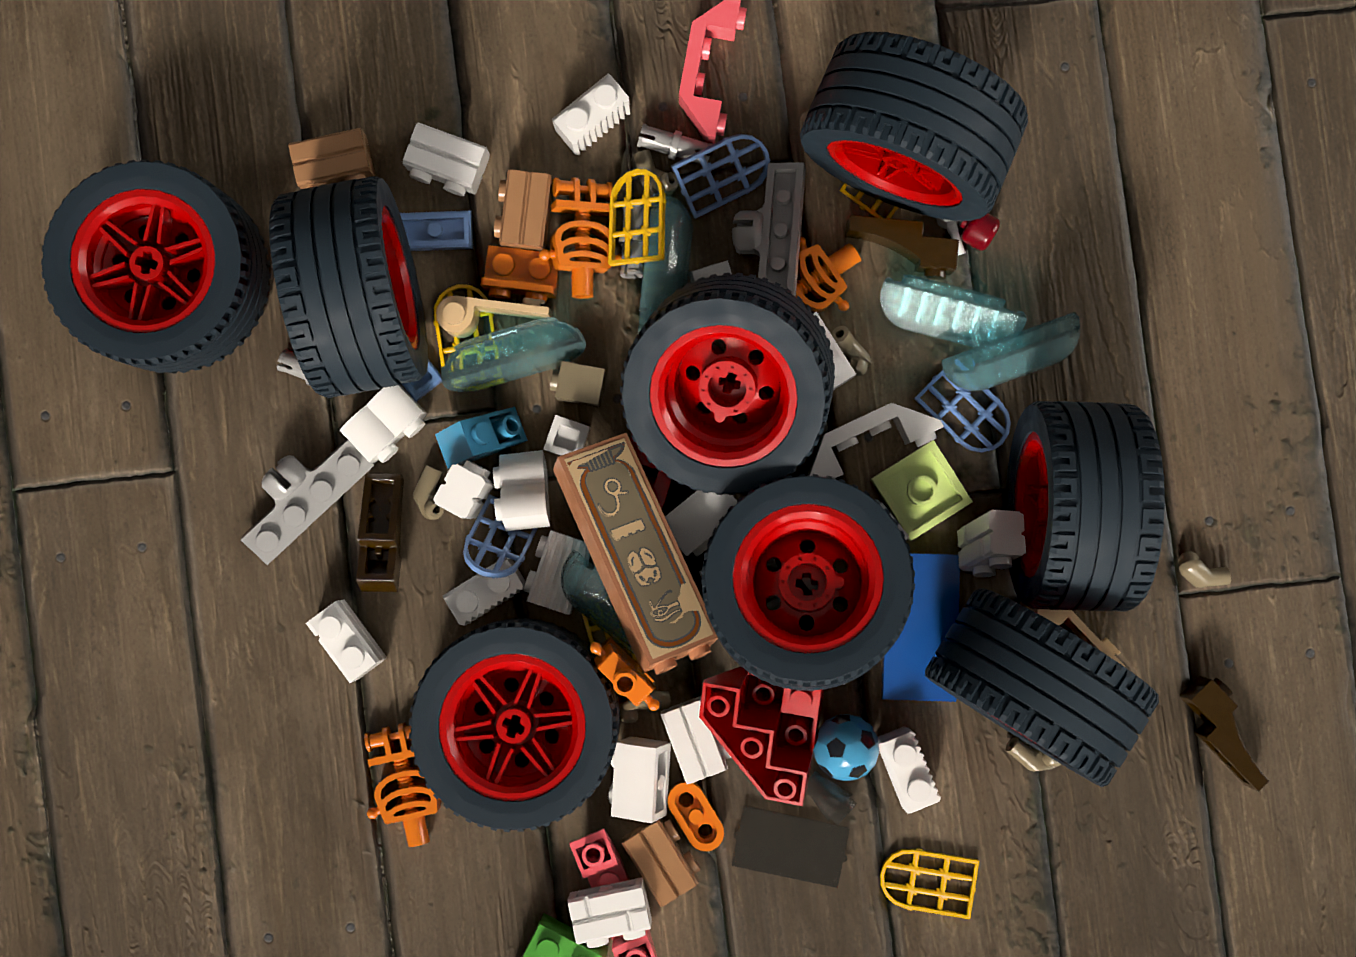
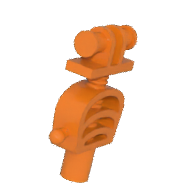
[539,177,622,299]
[796,237,861,312]
[590,636,660,711]
[364,723,441,847]

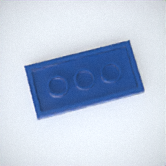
[881,553,960,702]

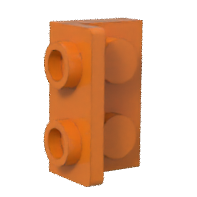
[480,245,559,303]

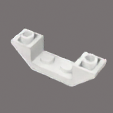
[807,403,944,480]

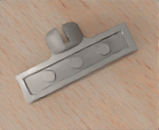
[732,162,806,297]
[241,439,374,565]

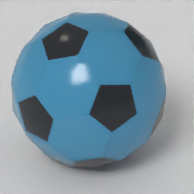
[813,714,879,781]

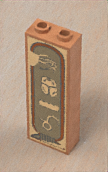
[553,433,718,675]

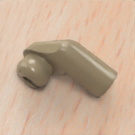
[633,150,679,195]
[831,326,871,376]
[413,465,445,520]
[1178,551,1231,588]
[619,691,671,723]
[1005,737,1061,772]

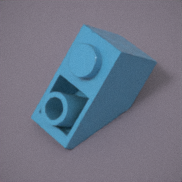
[435,407,528,468]

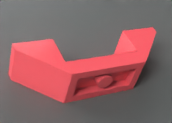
[679,0,747,144]
[569,828,657,957]

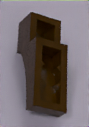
[845,215,959,280]
[356,474,404,592]
[1179,676,1269,792]

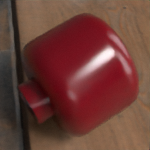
[959,213,1000,251]

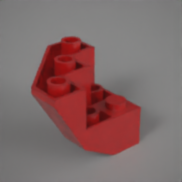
[699,666,824,806]

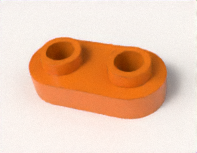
[668,780,724,851]

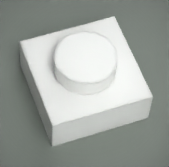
[544,415,591,456]

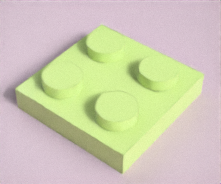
[870,440,973,541]

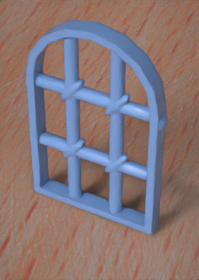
[671,134,770,219]
[914,357,1011,453]
[463,495,538,578]

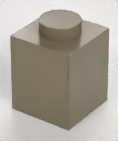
[550,361,607,408]

